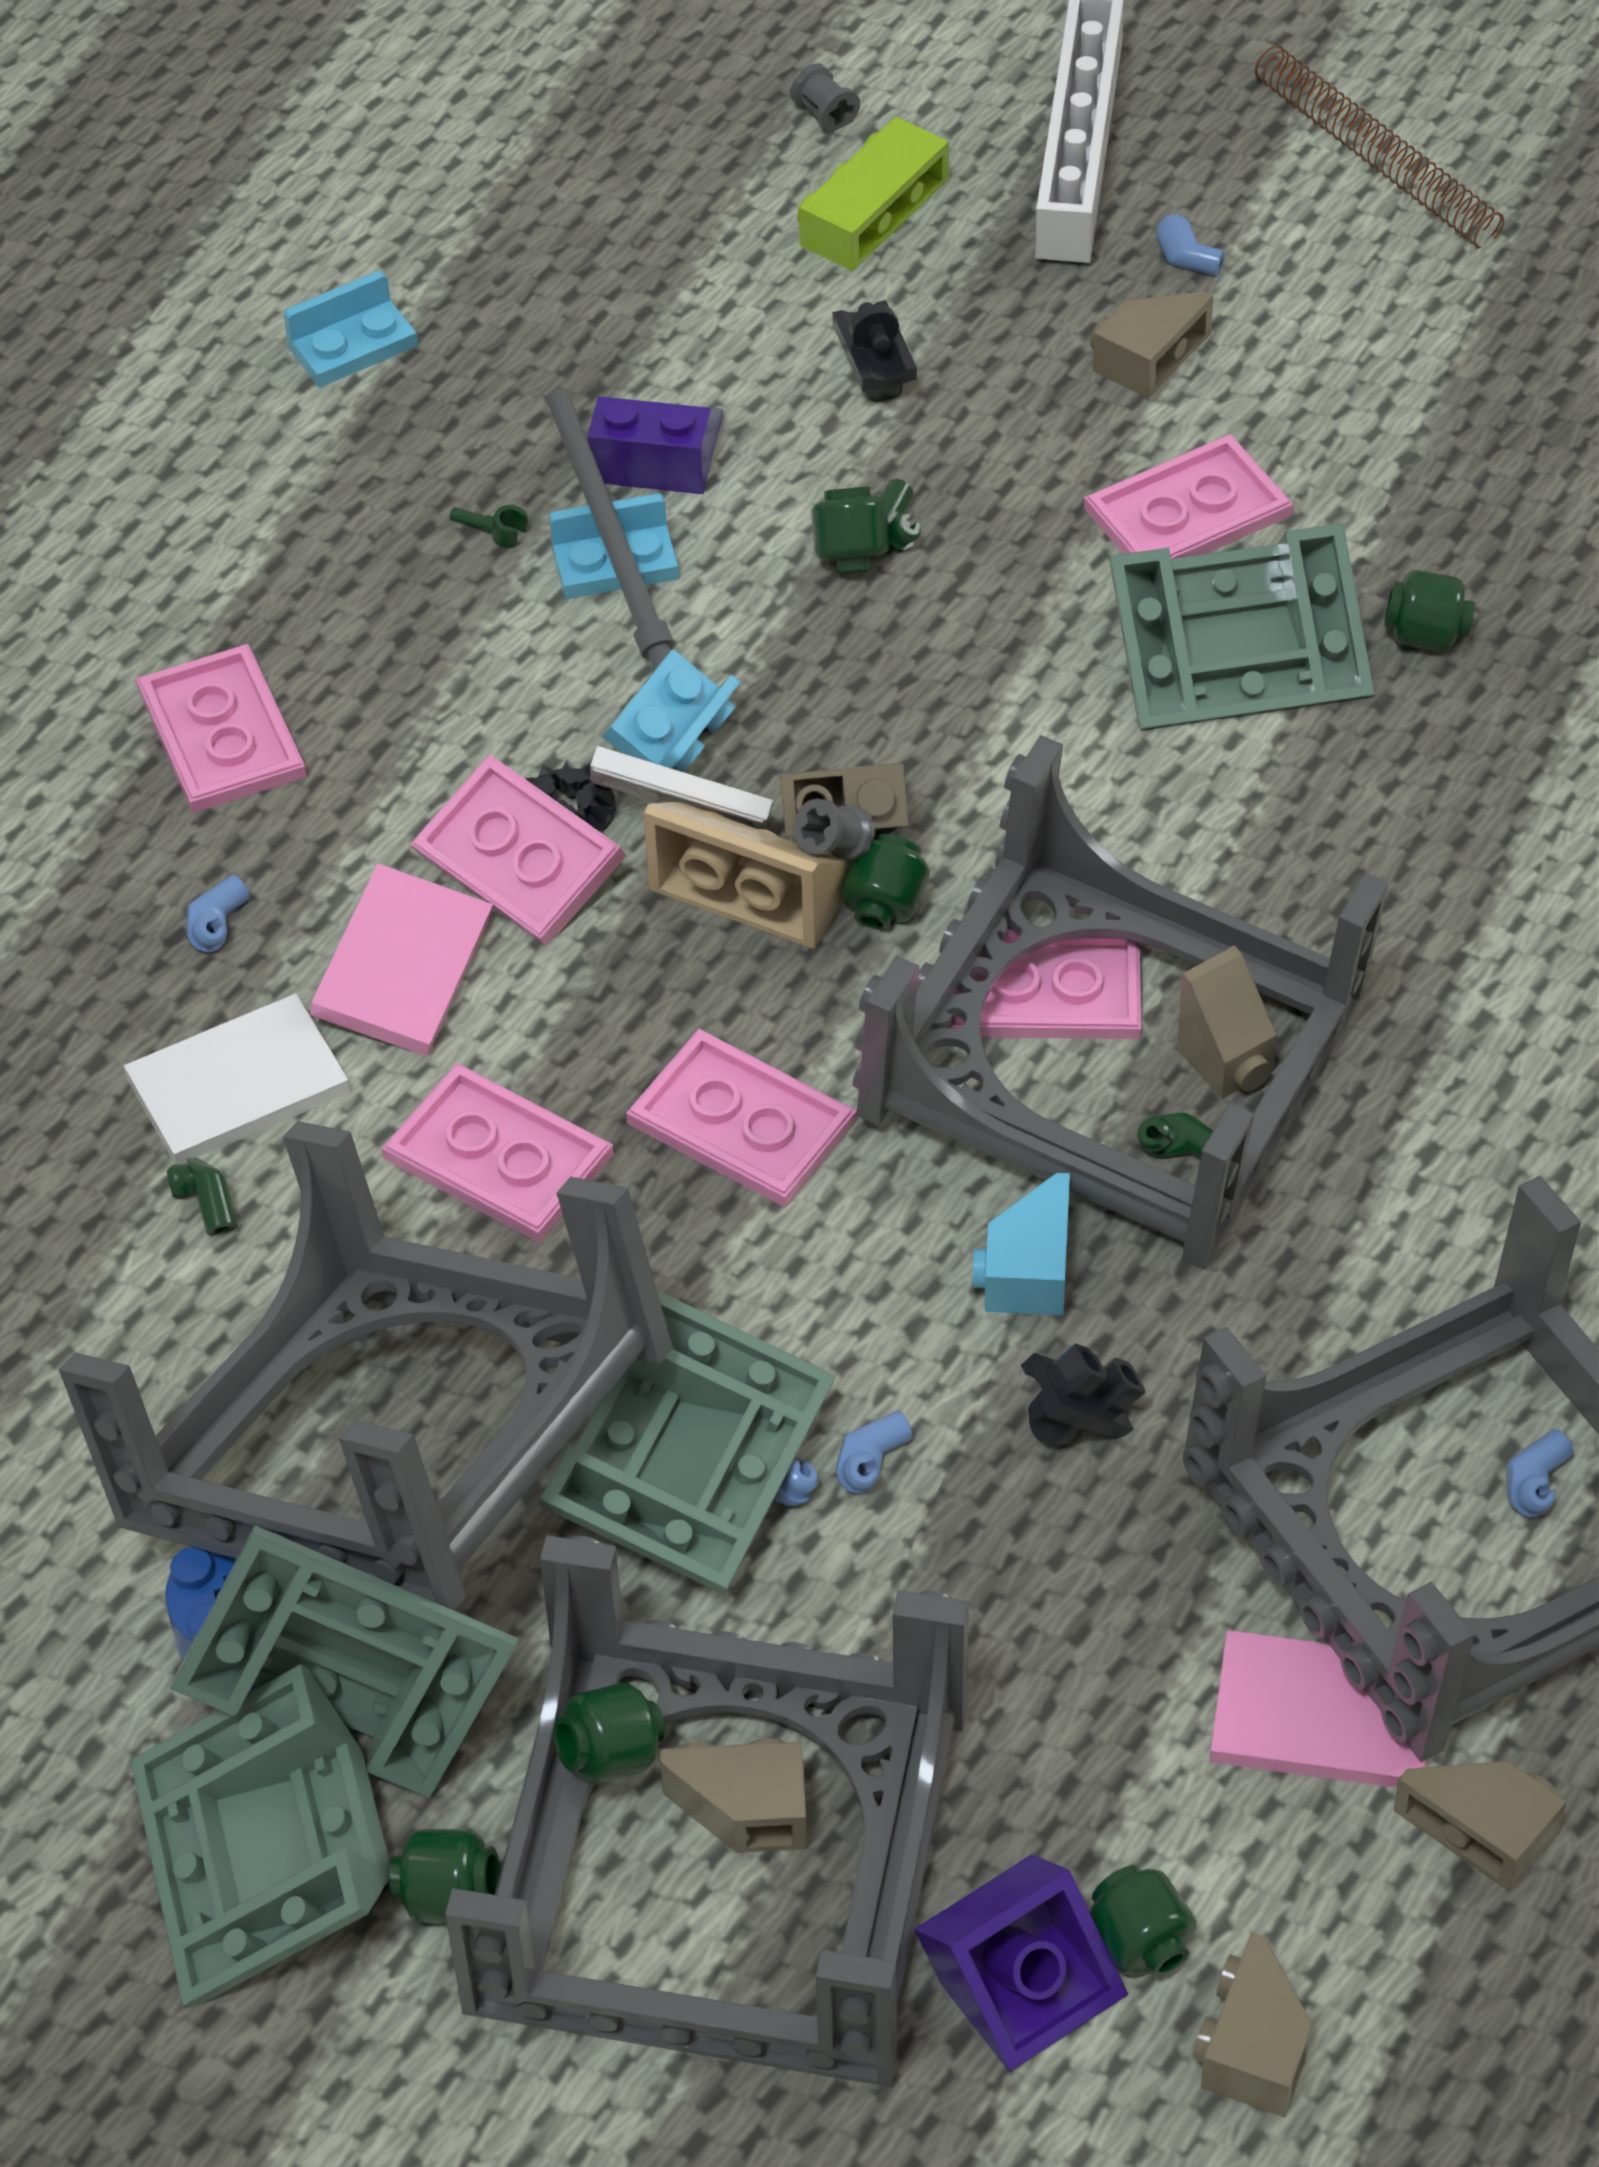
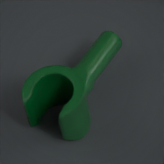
[450,505,528,548]

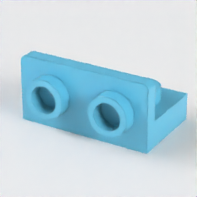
[283,270,418,388]
[549,493,679,599]
[602,649,740,772]

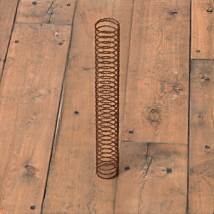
[1255,45,1504,248]

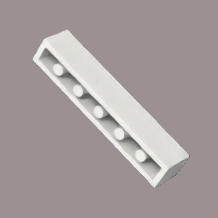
[1035,0,1124,263]

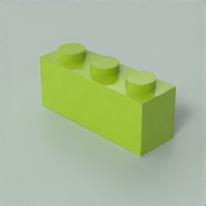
[797,116,949,271]

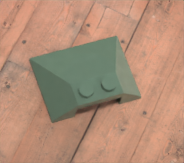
[1109,523,1375,730]
[539,1290,836,1595]
[170,1525,518,1798]
[130,1664,390,2008]

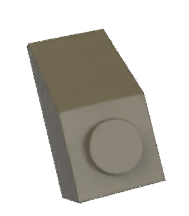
[1090,291,1214,398]
[1177,945,1277,1099]
[1393,1761,1567,1892]

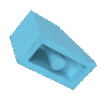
[972,1173,1070,1315]

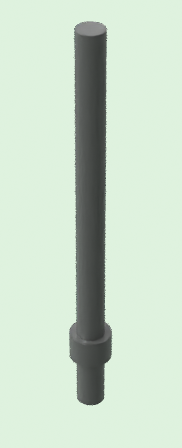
[546,388,675,670]

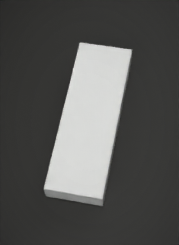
[590,746,773,830]

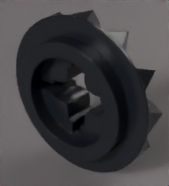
[525,759,615,832]

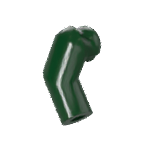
[880,479,921,551]
[1137,1113,1214,1160]
[166,1157,238,1235]

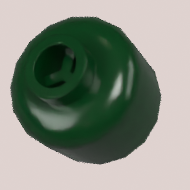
[811,487,890,573]
[1384,570,1475,653]
[841,834,930,931]
[553,1683,665,1783]
[389,1829,500,1924]
[1090,1865,1197,1977]

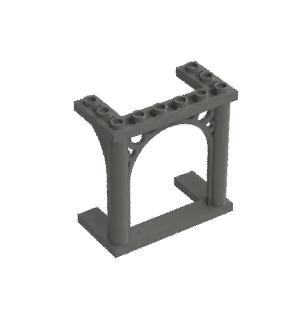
[852,735,1389,1270]
[59,1121,673,1611]
[1183,1175,1599,1762]
[445,1535,969,2087]

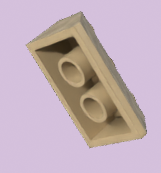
[643,802,846,949]

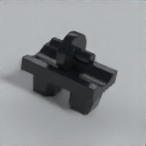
[832,300,917,402]
[1020,1343,1145,1446]

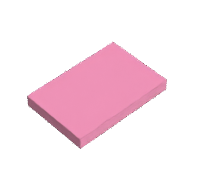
[1084,434,1293,559]
[136,644,307,813]
[410,754,626,946]
[310,863,493,1056]
[951,929,1141,1039]
[626,1029,857,1208]
[381,1063,614,1243]
[1210,1630,1425,1788]

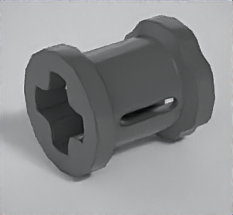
[790,63,860,133]
[793,799,875,861]

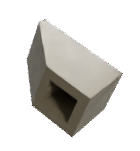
[780,763,909,837]
[660,1738,807,1853]
[1193,1932,1312,2117]

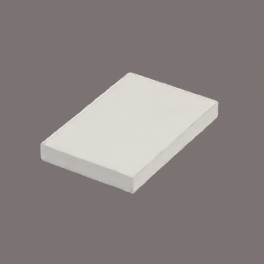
[123,993,351,1164]

